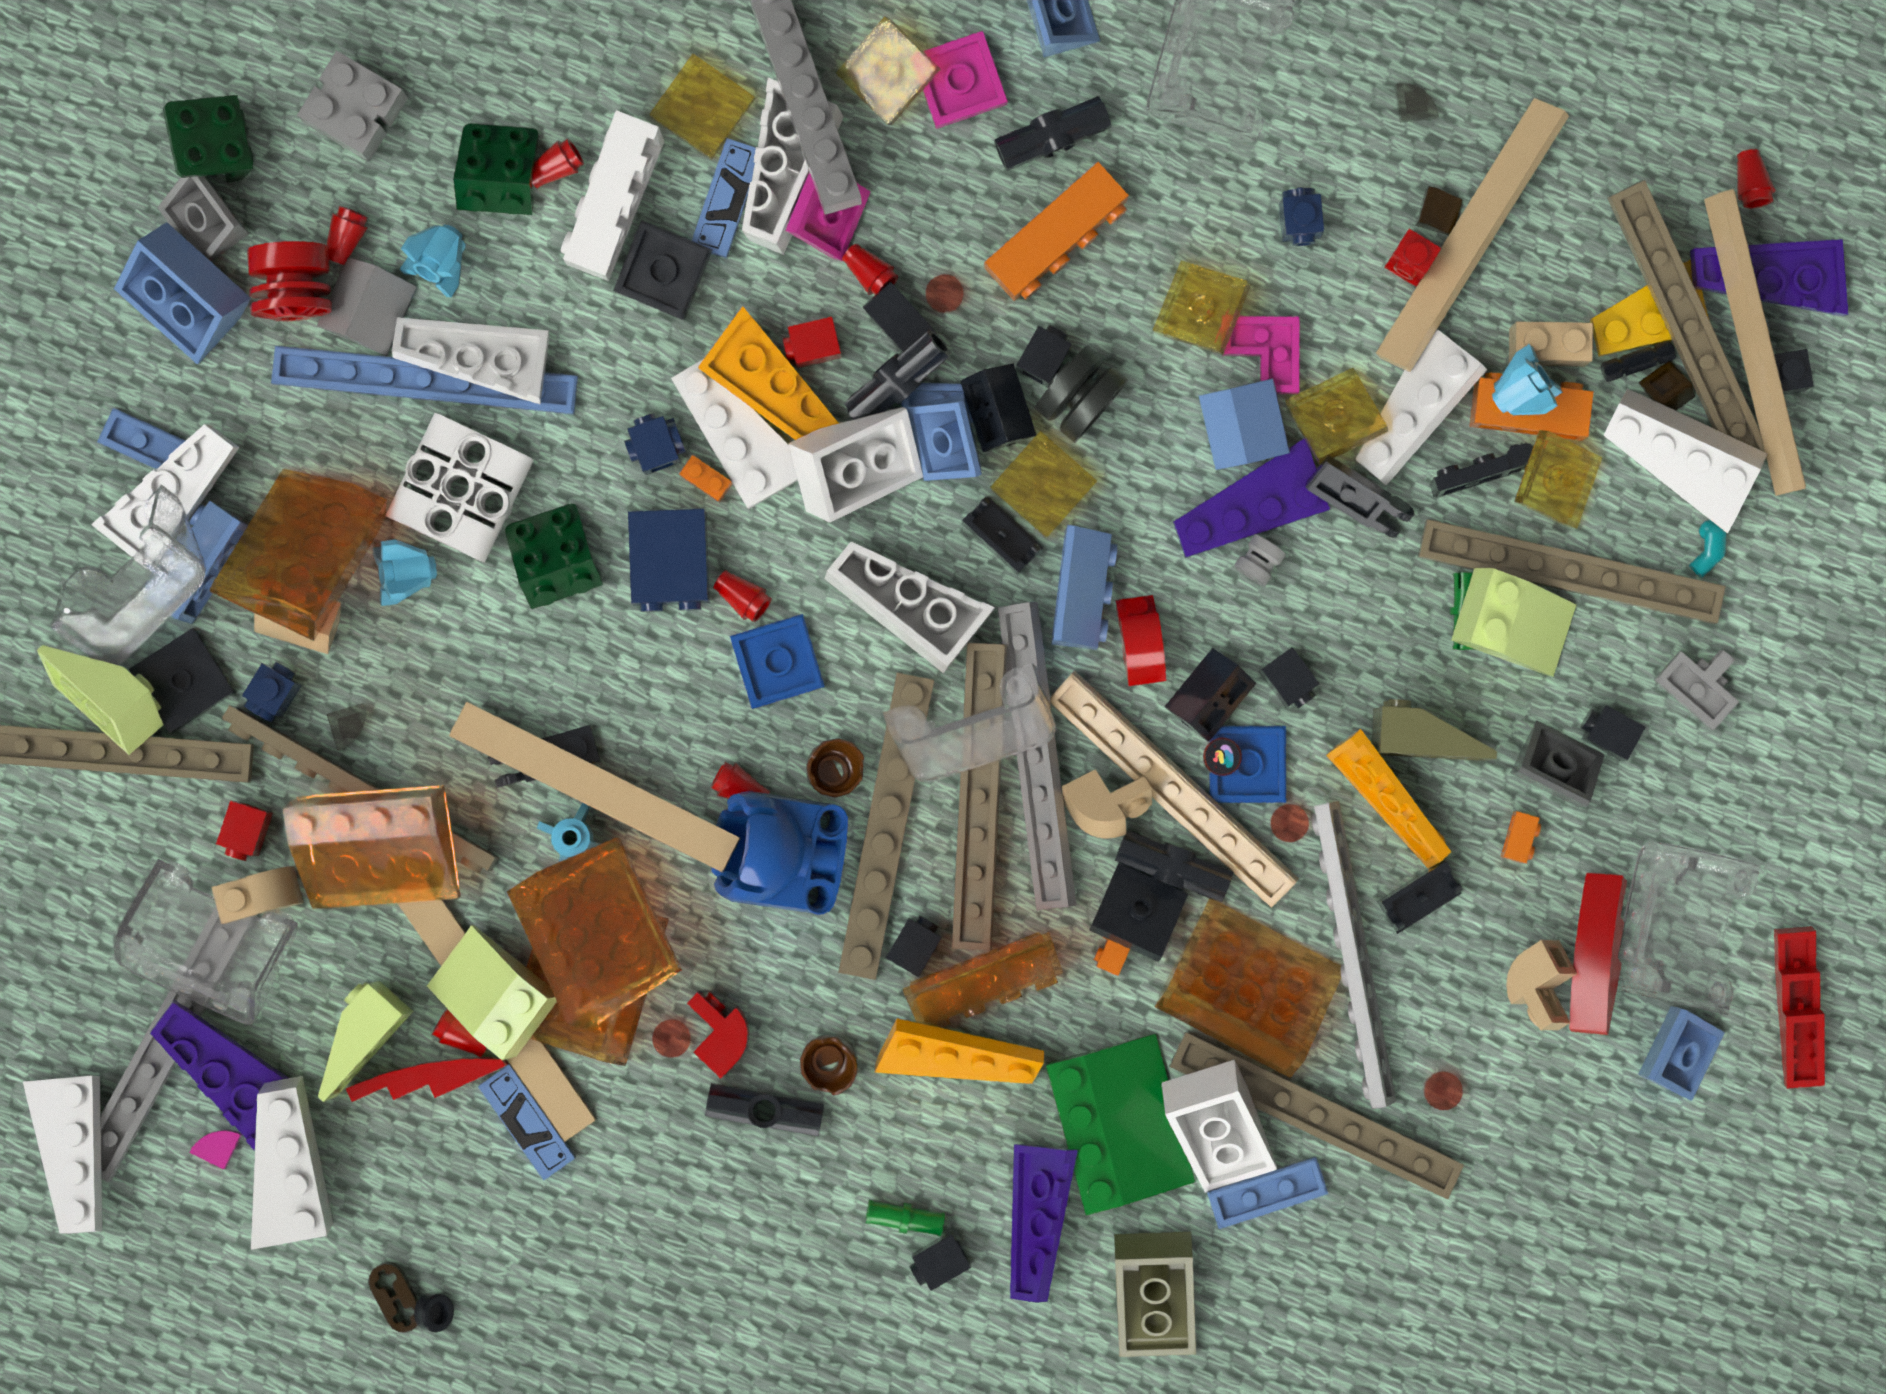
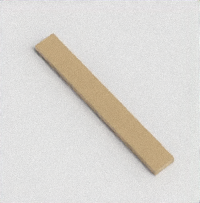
[1376,98,1569,372]
[1704,189,1806,496]
[1050,671,1299,908]
[449,702,740,873]
[389,869,596,1142]

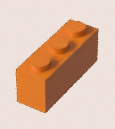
[1469,373,1594,441]

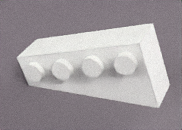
[742,78,844,255]
[561,110,665,281]
[1604,388,1767,533]
[824,542,995,673]
[251,1076,333,1250]

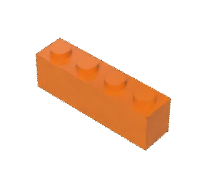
[984,162,1129,301]

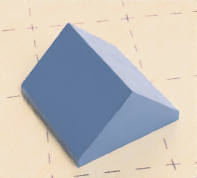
[1027,0,1100,58]
[1199,378,1290,470]
[906,393,982,481]
[1638,1006,1725,1101]

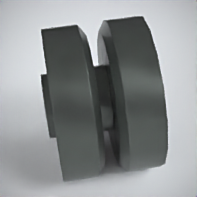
[1034,345,1128,443]

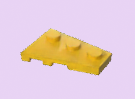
[1590,259,1709,357]

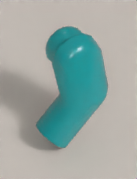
[1689,520,1727,578]

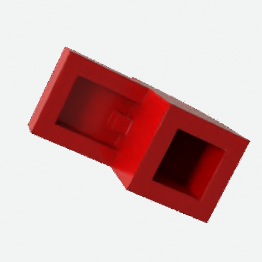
[1115,595,1166,686]
[687,991,749,1079]

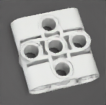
[385,413,534,563]

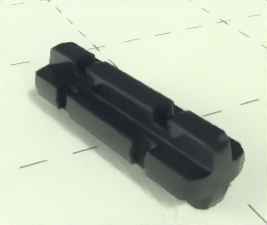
[1601,340,1676,382]

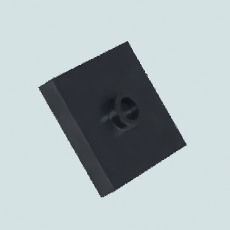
[613,220,713,320]
[129,628,236,733]
[1089,862,1188,962]

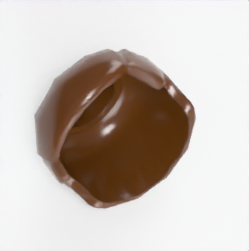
[806,738,865,798]
[800,1035,858,1096]

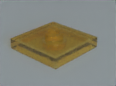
[836,16,941,125]
[649,54,755,160]
[1153,260,1251,355]
[1285,368,1388,465]
[1514,430,1602,529]
[990,431,1097,539]

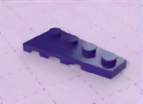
[1690,239,1848,317]
[1173,438,1330,558]
[150,999,289,1151]
[1010,1144,1078,1303]

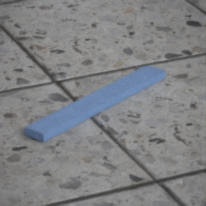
[271,346,578,415]

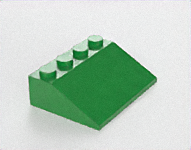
[1045,1034,1195,1216]

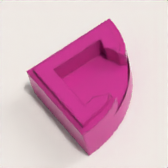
[189,1130,242,1169]

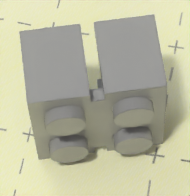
[297,50,408,162]

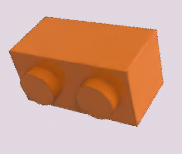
[679,455,733,503]
[1501,811,1541,864]
[1093,937,1130,976]

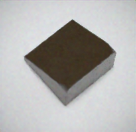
[1415,186,1462,236]
[1639,361,1695,411]

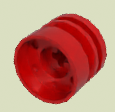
[247,241,332,322]

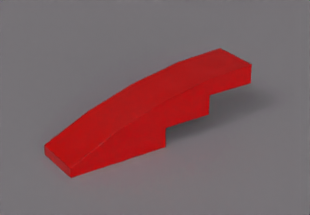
[1569,873,1627,1035]
[1774,926,1825,1089]
[345,1057,509,1102]

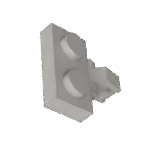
[1654,650,1739,730]

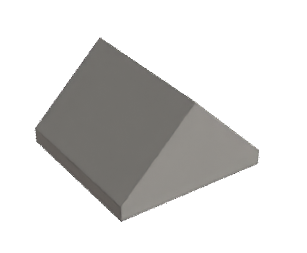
[157,176,249,262]
[317,258,417,356]

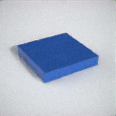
[730,614,825,709]
[1209,726,1286,803]

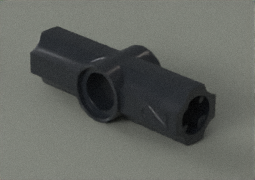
[994,96,1112,171]
[844,329,951,420]
[1114,830,1234,902]
[705,1083,825,1137]

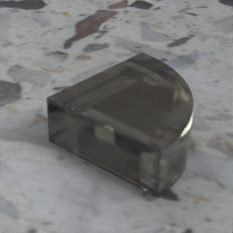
[1395,83,1439,123]
[327,703,367,751]

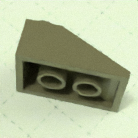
[1372,699,1497,761]
[1114,1232,1196,1357]

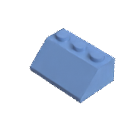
[114,222,251,364]
[147,501,255,624]
[1051,525,1118,650]

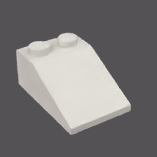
[788,407,923,522]
[1162,1060,1277,1192]

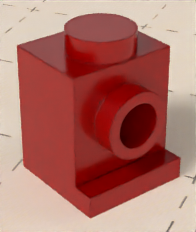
[1384,228,1442,287]

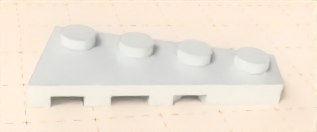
[392,317,550,404]
[1355,329,1487,485]
[671,360,798,510]
[91,424,239,570]
[23,1076,102,1234]

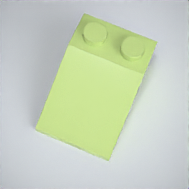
[1451,568,1576,677]
[37,645,163,755]
[427,925,561,1060]
[318,981,414,1102]

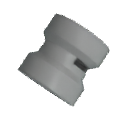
[1233,534,1286,587]

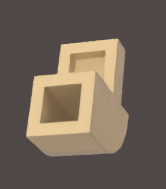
[1062,769,1152,838]
[211,866,304,924]
[1506,940,1577,1030]

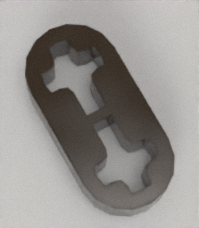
[368,1262,418,1333]

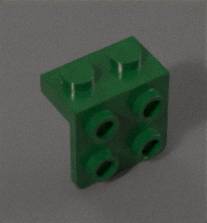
[163,95,253,182]
[453,123,539,215]
[505,504,603,609]

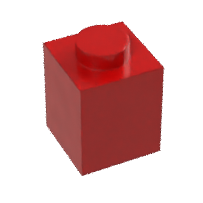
[783,316,842,368]
[216,801,273,861]

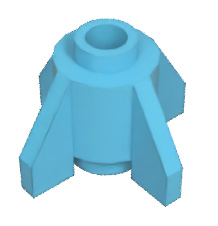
[400,224,466,297]
[1492,344,1563,416]
[373,539,437,606]
[537,803,612,875]

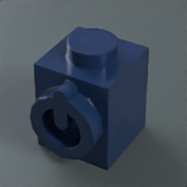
[1279,187,1324,246]
[624,413,686,475]
[242,662,302,722]

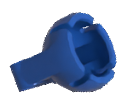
[711,791,848,915]

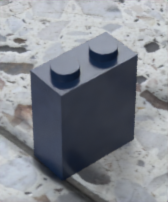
[628,509,710,612]

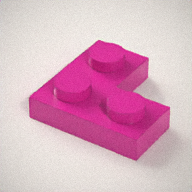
[1222,316,1300,394]

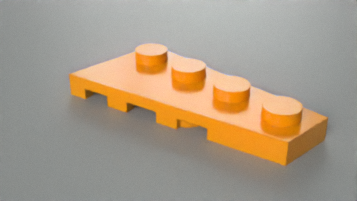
[698,306,839,440]
[1326,729,1451,868]
[875,1018,1044,1084]

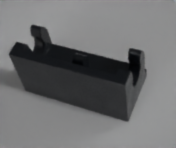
[960,363,1037,453]
[962,496,1043,576]
[1164,648,1256,742]
[1377,861,1463,934]

